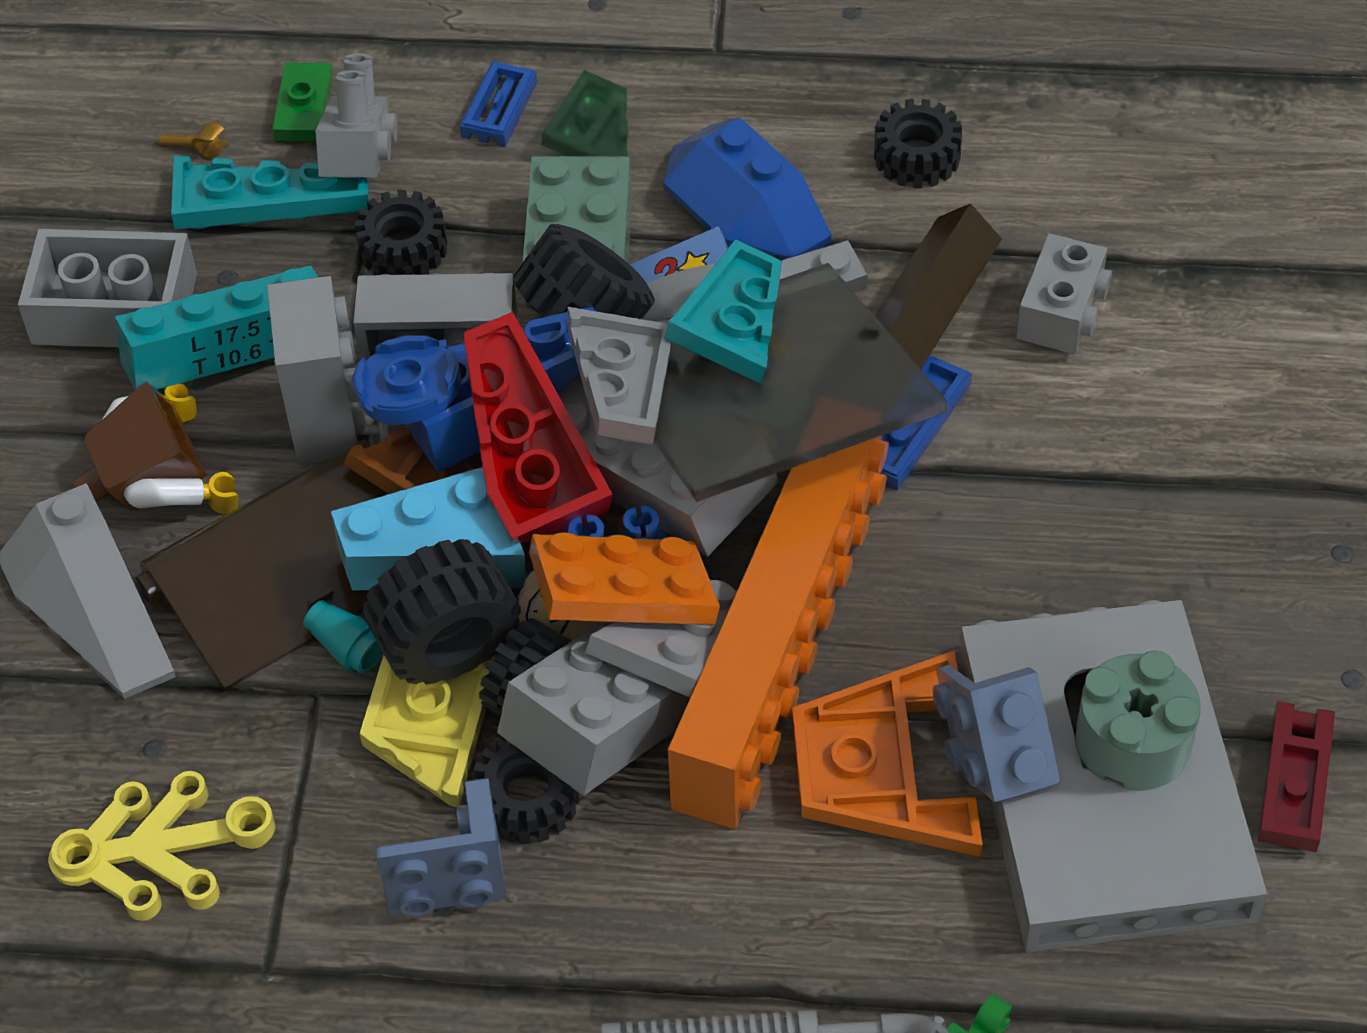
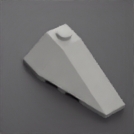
[0,483,176,699]

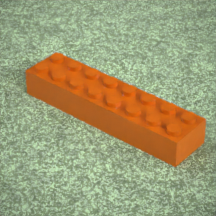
[668,401,889,830]

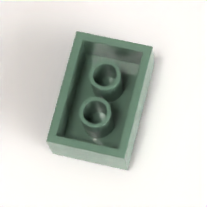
[522,156,632,307]

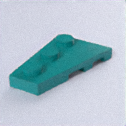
[664,239,782,384]

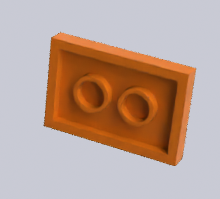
[529,533,720,625]

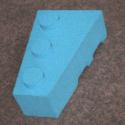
[331,467,526,590]

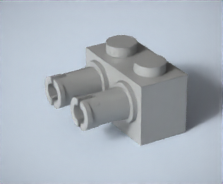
[316,53,398,177]

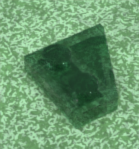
[541,70,628,157]

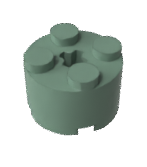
[1075,650,1201,791]

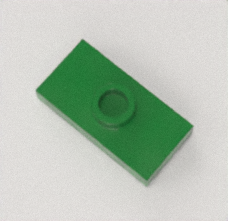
[272,62,333,142]

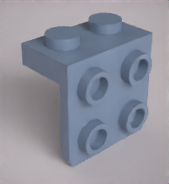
[933,665,1061,802]

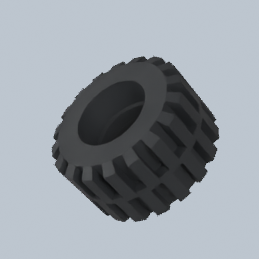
[513,224,655,319]
[363,539,521,685]

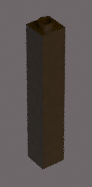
[804,203,1002,432]

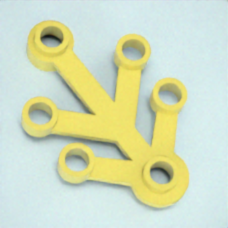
[48,771,275,921]

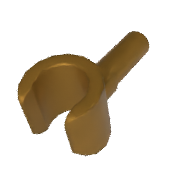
[158,121,229,160]

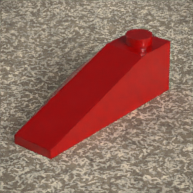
[463,312,613,543]

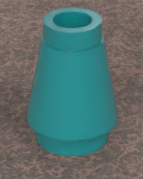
[303,600,383,674]

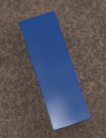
[881,355,972,491]

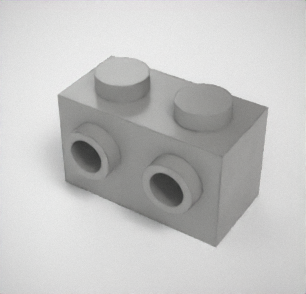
[1016,233,1113,354]

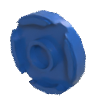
[352,336,462,424]

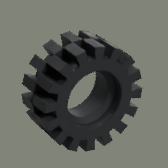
[874,99,962,188]
[355,189,447,275]
[479,618,572,716]
[473,737,579,844]

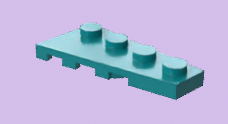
[171,156,370,230]

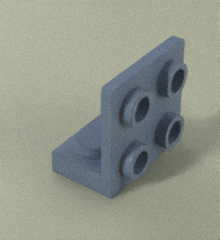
[376,778,507,916]

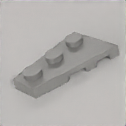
[566,307,672,445]
[585,579,737,698]

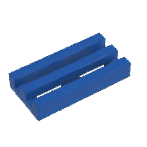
[460,61,537,147]

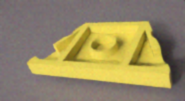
[359,653,498,807]

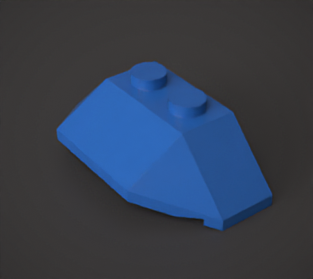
[663,117,832,260]

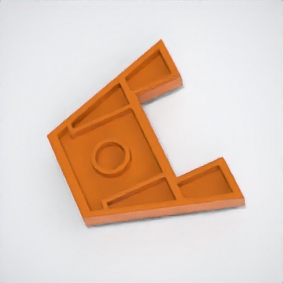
[792,650,983,857]

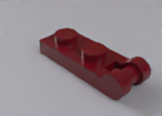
[1258,701,1335,852]

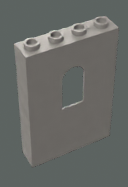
[958,600,1267,953]

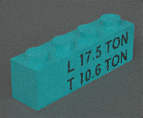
[115,265,319,390]

